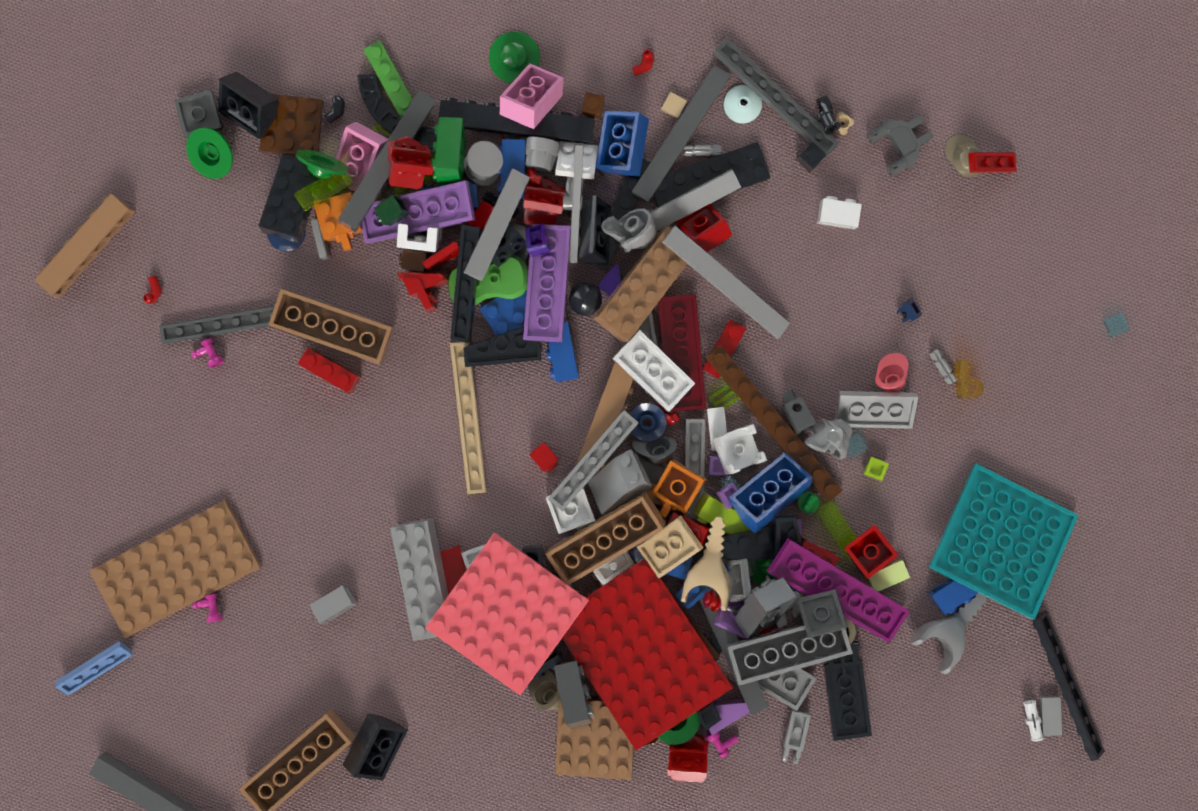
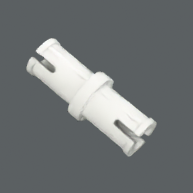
[1023,700,1044,741]

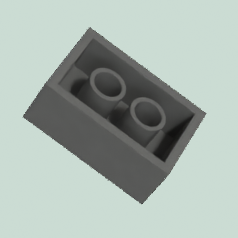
[734,578,797,638]
[554,661,595,729]

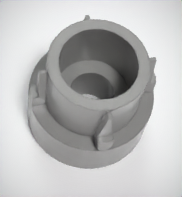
[525,137,559,172]

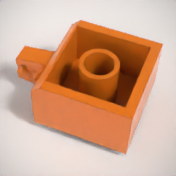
[313,192,363,251]
[652,460,706,518]

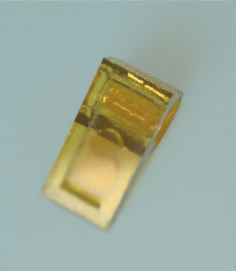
[955,360,984,399]

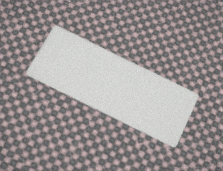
[707,407,727,451]

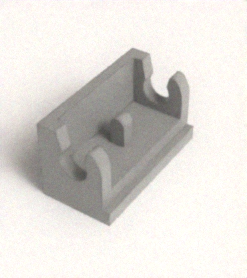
[726,559,751,602]
[310,585,358,624]

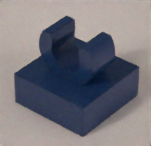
[897,298,922,322]

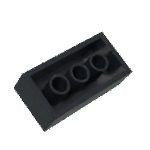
[258,154,322,243]

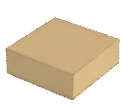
[661,92,687,119]

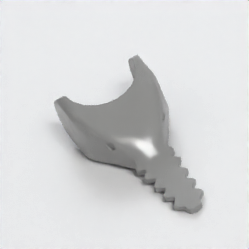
[910,593,987,674]

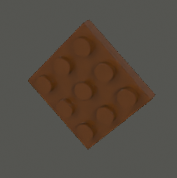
[259,94,324,156]

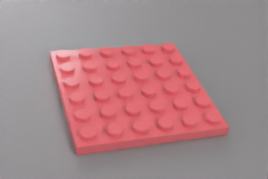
[425,532,589,695]

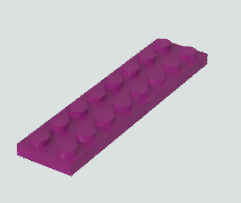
[767,538,910,643]

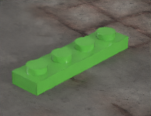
[363,40,413,118]

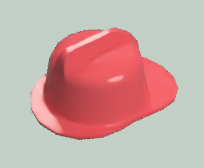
[875,353,909,392]

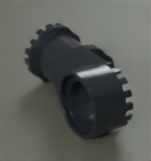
[816,95,841,135]

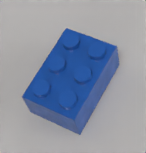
[596,111,649,176]

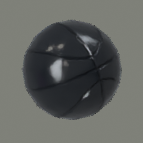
[569,282,602,316]

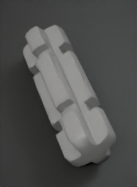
[684,145,722,156]
[930,349,957,384]

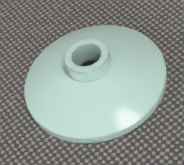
[724,85,762,124]

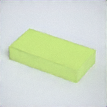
[868,559,910,591]

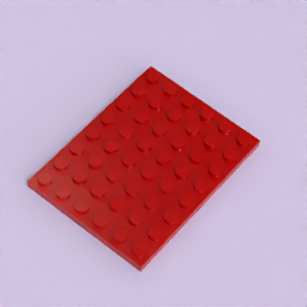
[562,558,733,751]

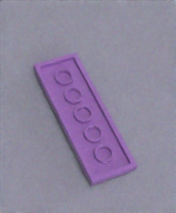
[361,181,475,244]
[523,224,571,343]

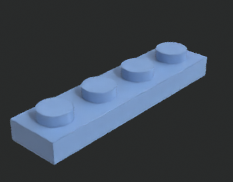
[55,641,133,696]

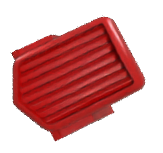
[388,136,433,189]
[523,177,564,225]
[397,272,449,312]
[668,733,709,782]

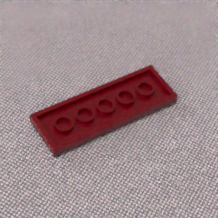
[658,294,706,412]

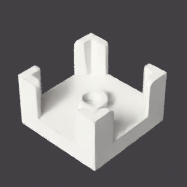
[397,223,443,252]
[712,424,767,474]
[546,487,595,534]

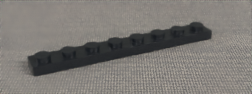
[1032,611,1105,761]

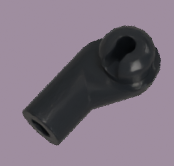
[324,95,345,124]

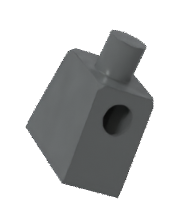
[782,389,816,435]

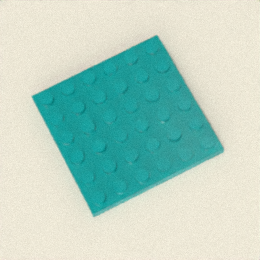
[928,463,1079,620]

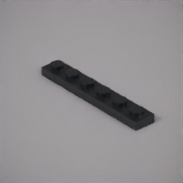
[596,159,651,269]
[450,224,483,343]

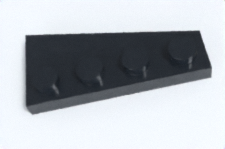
[463,326,542,367]
[774,515,803,591]
[721,524,775,559]

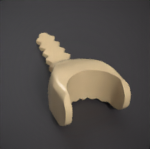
[681,517,731,611]

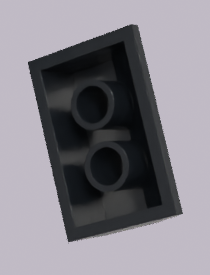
[218,72,278,139]
[578,195,611,264]
[343,714,408,781]

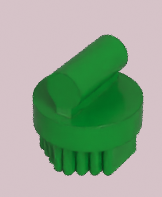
[797,492,819,514]

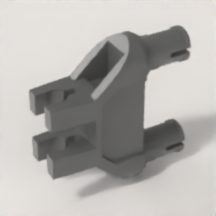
[866,115,934,177]

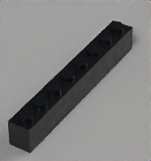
[438,98,594,145]

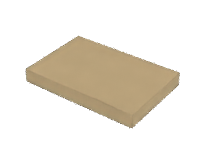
[637,516,703,578]

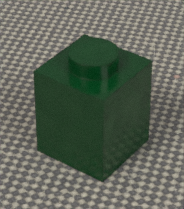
[374,195,410,226]

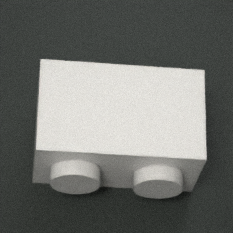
[817,196,862,229]

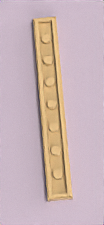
[450,342,487,495]

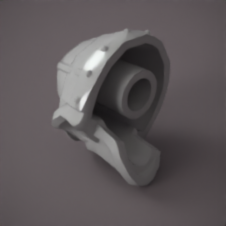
[601,208,657,252]
[805,418,852,460]

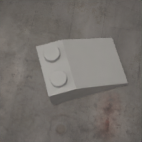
[588,449,653,515]

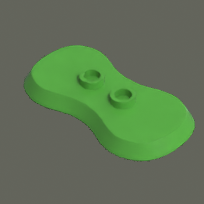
[448,254,528,305]

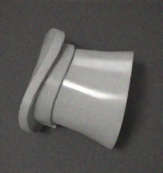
[464,141,503,186]

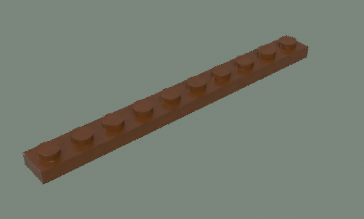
[705,345,843,503]

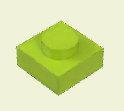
[863,456,889,481]

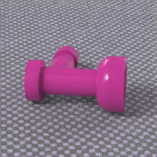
[191,338,224,368]
[192,593,223,623]
[705,731,739,758]

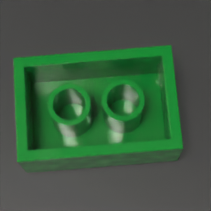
[431,117,466,187]

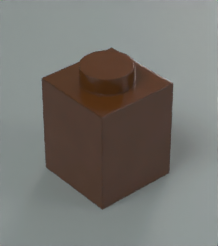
[582,92,605,120]
[399,249,429,273]

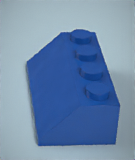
[729,452,813,534]

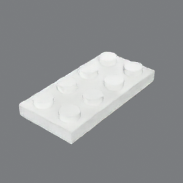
[612,330,695,412]

